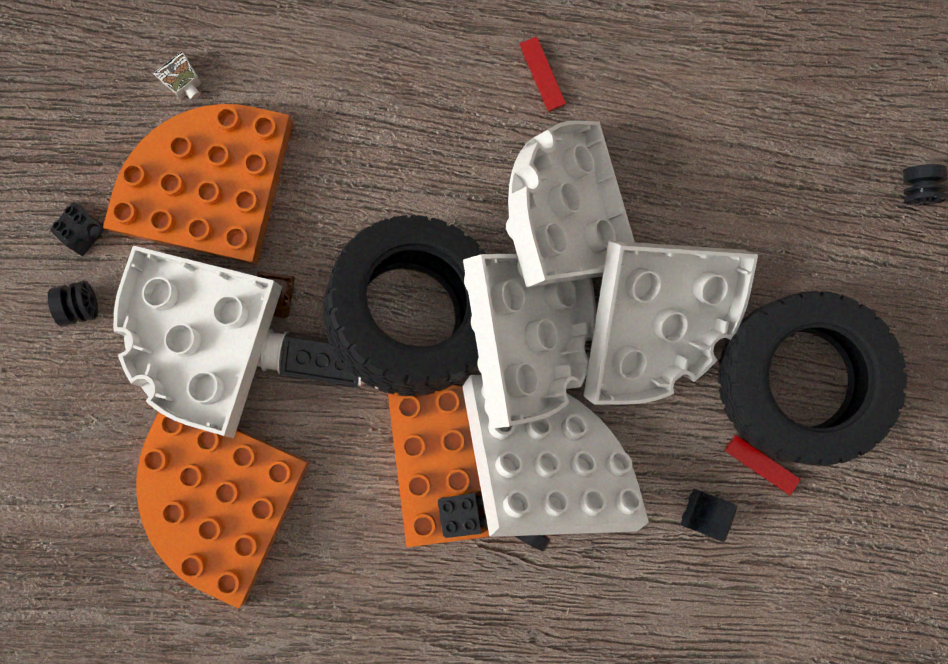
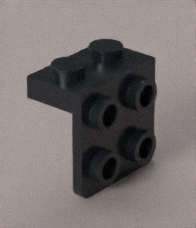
[50,202,105,257]
[680,488,737,542]
[438,490,488,538]

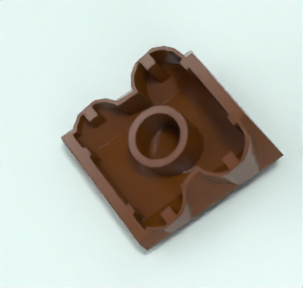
[257,272,295,319]

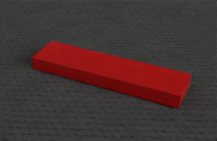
[519,36,566,112]
[724,435,801,495]

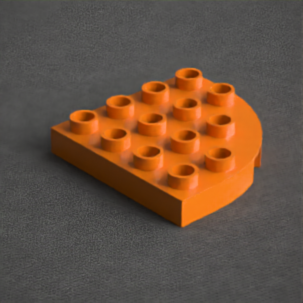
[103,104,293,265]
[388,385,490,548]
[136,412,310,609]

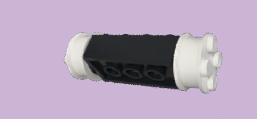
[257,329,378,389]

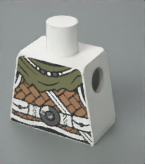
[153,51,201,100]

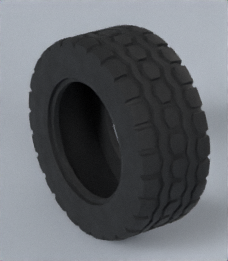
[323,215,486,396]
[718,291,907,466]

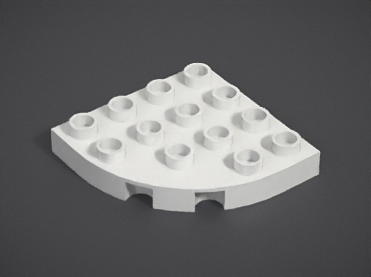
[506,120,635,287]
[584,241,758,405]
[113,246,282,438]
[463,254,596,429]
[462,375,649,537]

